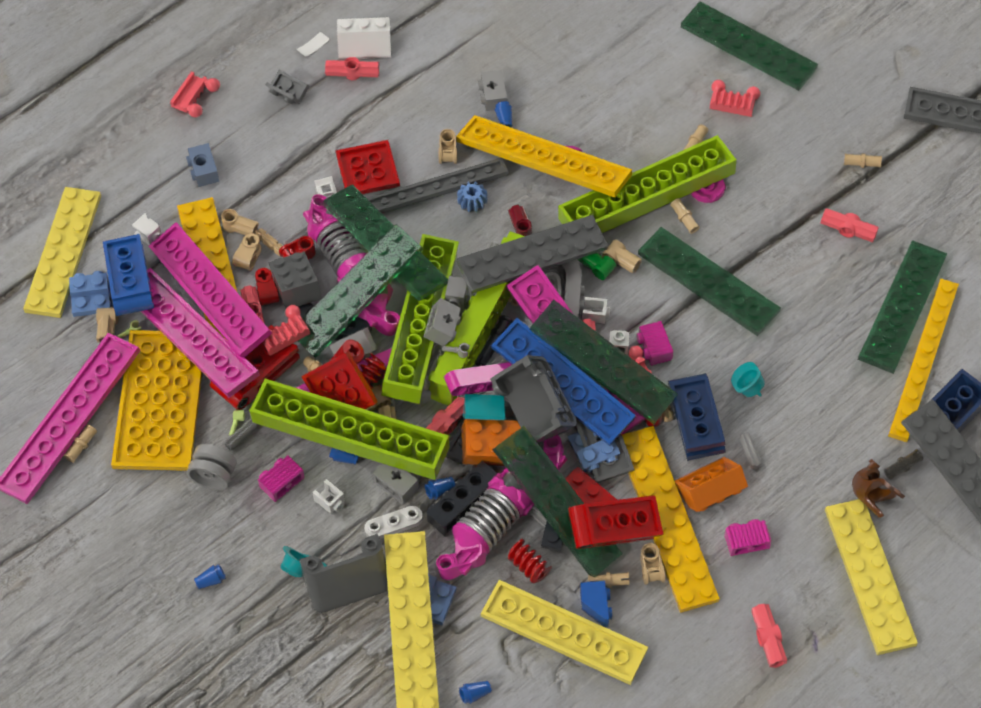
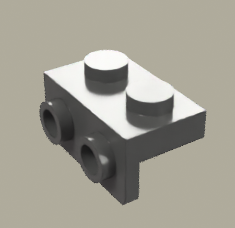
[265,69,310,104]

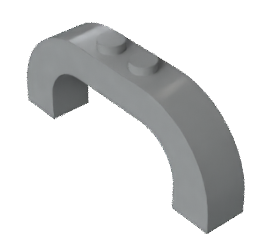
[532,260,585,338]

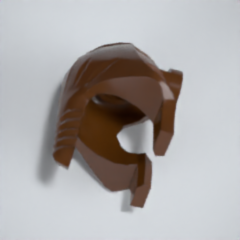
[852,459,905,518]

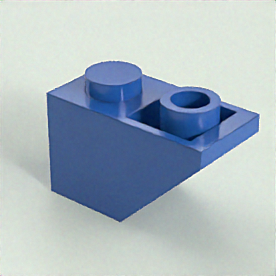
[580,581,612,627]

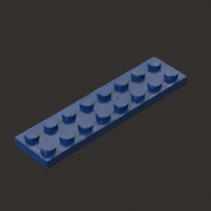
[491,318,636,446]

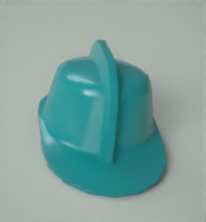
[731,362,765,397]
[280,546,327,577]

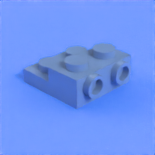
[69,271,111,317]
[568,432,620,473]
[428,574,456,626]

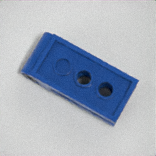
[103,234,154,316]

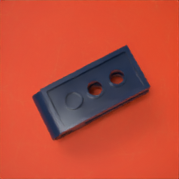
[668,373,726,461]

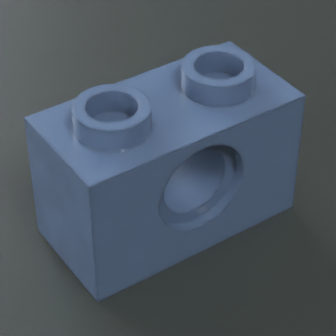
[186,143,219,187]

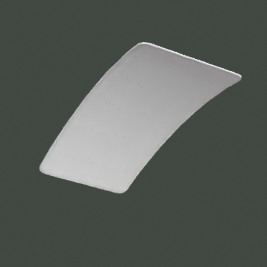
[297,32,329,56]

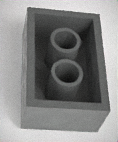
[268,252,322,309]

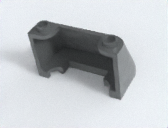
[490,355,576,448]
[299,534,388,613]

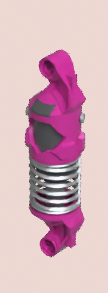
[303,194,400,336]
[436,435,567,580]

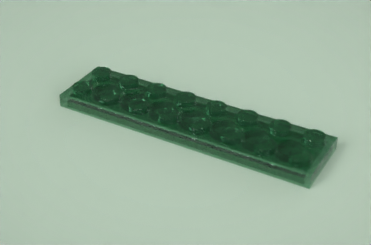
[680,1,818,91]
[323,184,448,301]
[298,224,423,358]
[638,227,781,336]
[858,240,947,374]
[529,299,678,424]
[492,426,623,577]

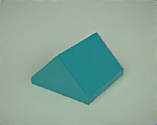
[463,394,505,420]

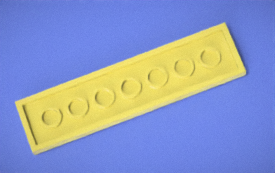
[23,187,101,318]
[825,499,918,655]
[481,580,648,685]

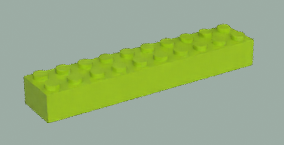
[558,135,737,233]
[428,231,525,406]
[381,234,459,404]
[249,379,450,480]

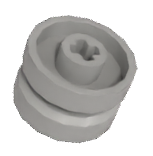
[186,444,237,491]

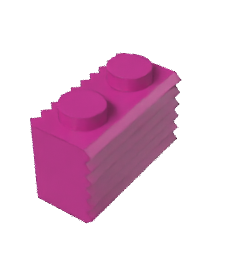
[636,321,673,366]
[258,455,305,502]
[724,519,771,556]

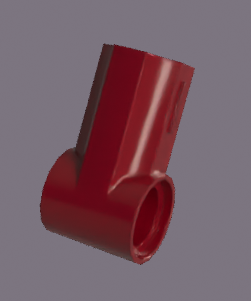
[508,204,532,236]

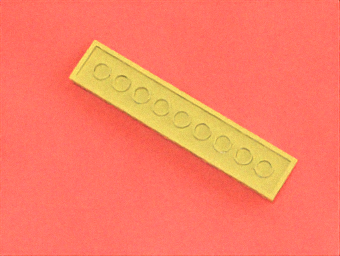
[384,531,439,708]

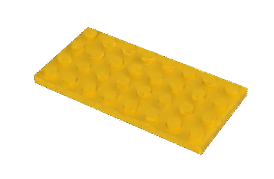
[111,330,202,471]

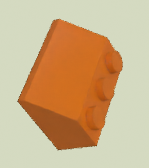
[675,457,748,512]

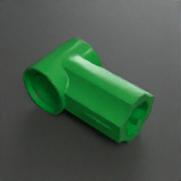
[577,253,617,280]

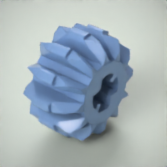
[457,181,488,213]

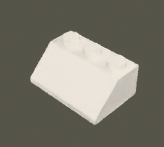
[337,17,391,60]

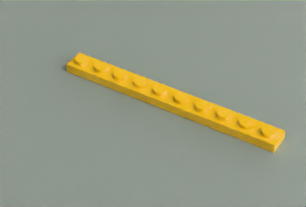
[888,278,959,443]

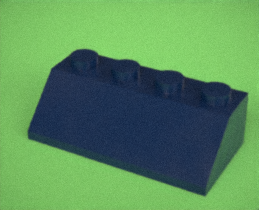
[930,369,981,433]

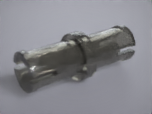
[884,449,924,480]

